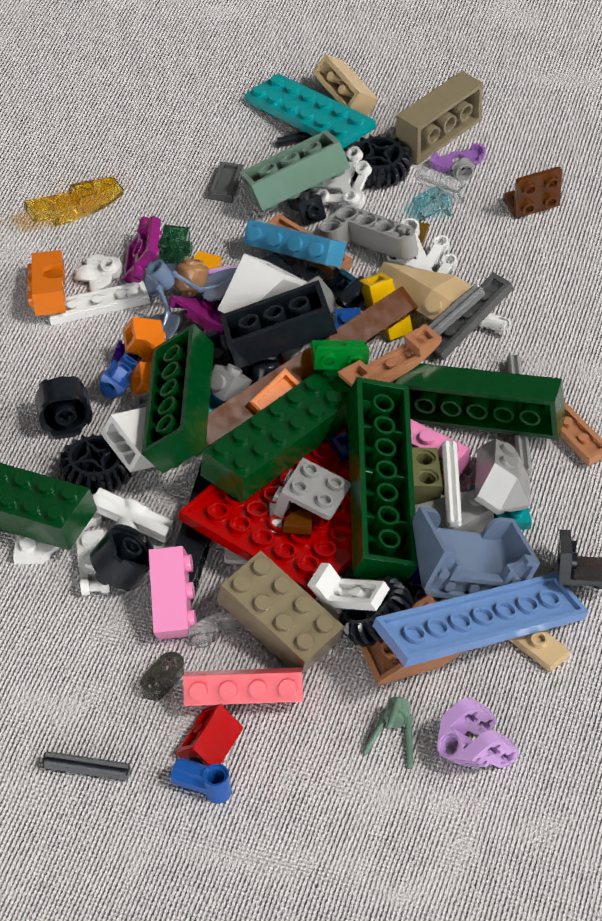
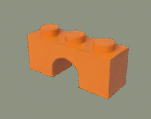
[27,250,66,316]
[122,317,166,398]

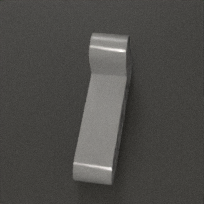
[319,206,418,260]

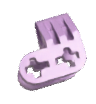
[437,697,519,768]

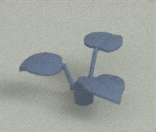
[144,259,237,340]

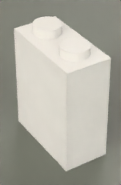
[100,407,155,473]

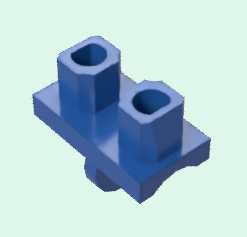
[99,354,138,398]

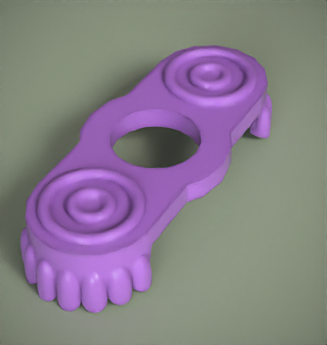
[430,143,486,172]

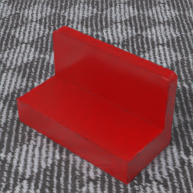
[175,704,243,766]

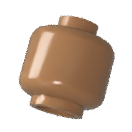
[174,259,209,297]

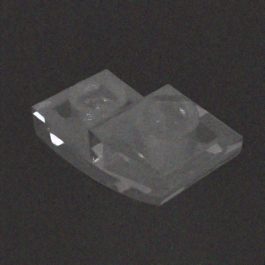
[186,610,243,648]

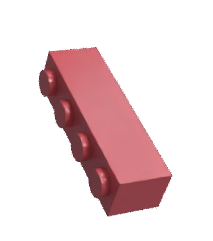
[183,667,303,706]

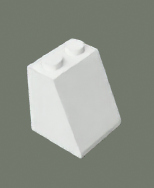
[218,253,307,313]

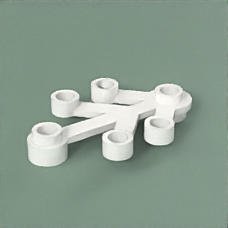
[311,146,372,209]
[386,218,458,274]

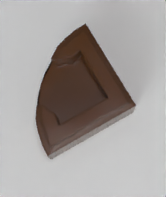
[283,508,312,535]

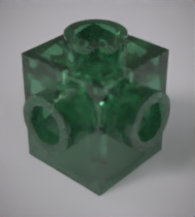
[158,225,193,265]

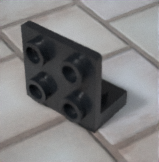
[557,529,602,589]

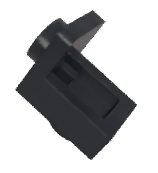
[287,190,326,226]

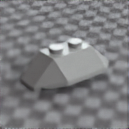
[474,439,530,515]

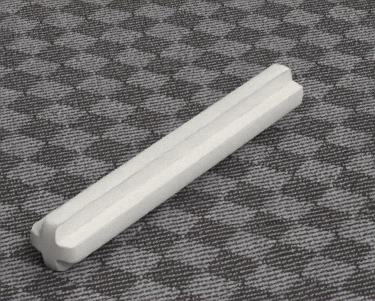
[442,440,462,529]

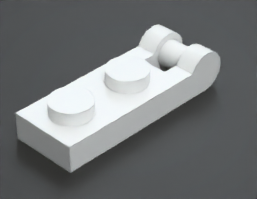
[76,529,110,596]

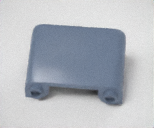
[412,507,540,599]

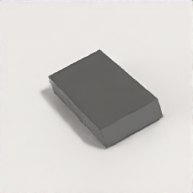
[208,162,244,203]

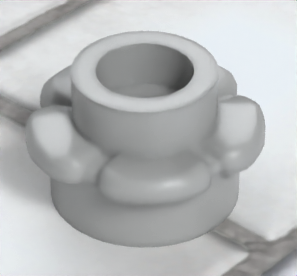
[451,157,474,181]

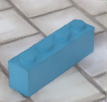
[243,219,347,267]

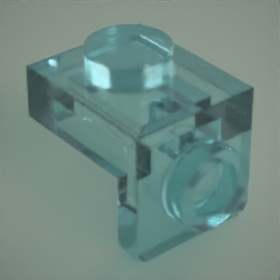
[412,185,453,221]

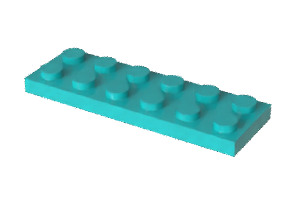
[244,73,376,149]

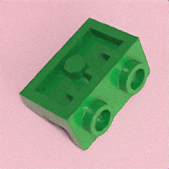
[311,340,370,370]

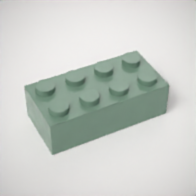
[239,130,351,211]

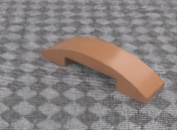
[338,324,442,387]

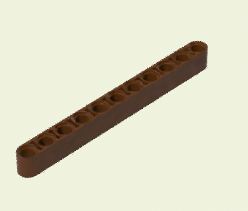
[199,286,418,455]

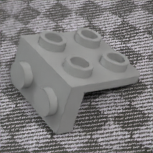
[272,458,351,520]

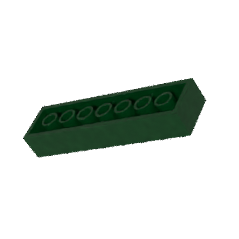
[201,370,351,503]
[347,377,418,585]

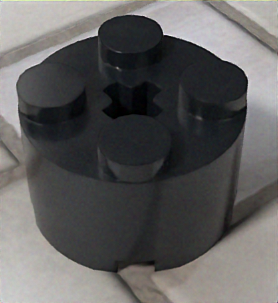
[35,376,92,438]
[90,524,154,591]

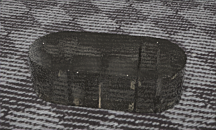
[140,652,185,701]

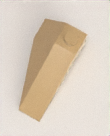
[376,262,472,322]

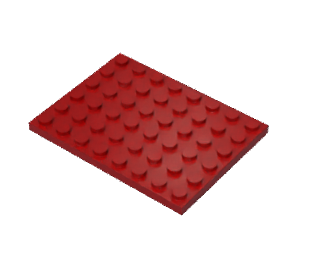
[178,426,443,599]

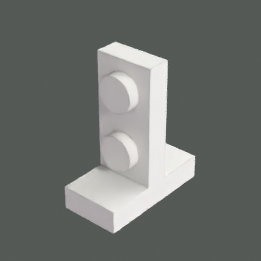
[307,563,390,622]

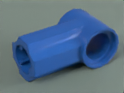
[170,758,232,804]

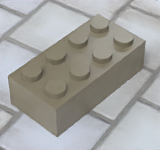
[396,71,483,165]
[216,550,344,675]

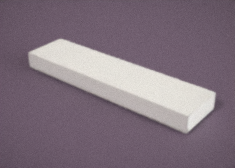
[47,281,150,325]

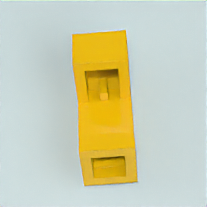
[359,272,413,340]

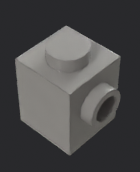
[210,364,252,401]

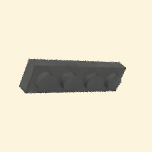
[432,272,514,360]

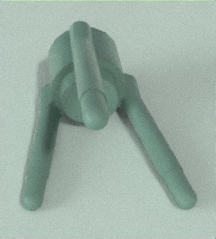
[363,696,414,769]

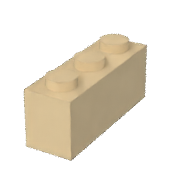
[313,54,379,116]

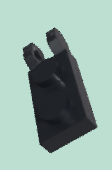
[323,267,364,304]

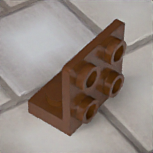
[503,166,563,219]

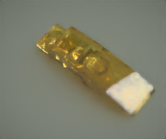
[23,176,124,226]

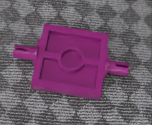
[123,216,162,283]

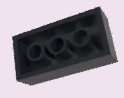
[219,280,337,368]

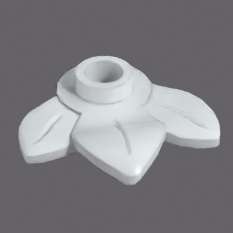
[74,254,122,292]

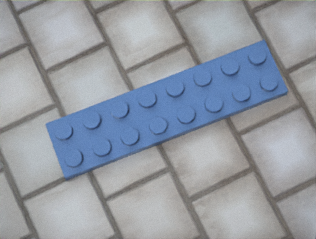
[372,573,589,667]

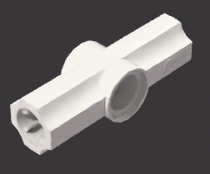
[93,488,176,543]

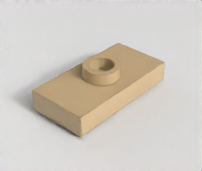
[509,630,570,672]

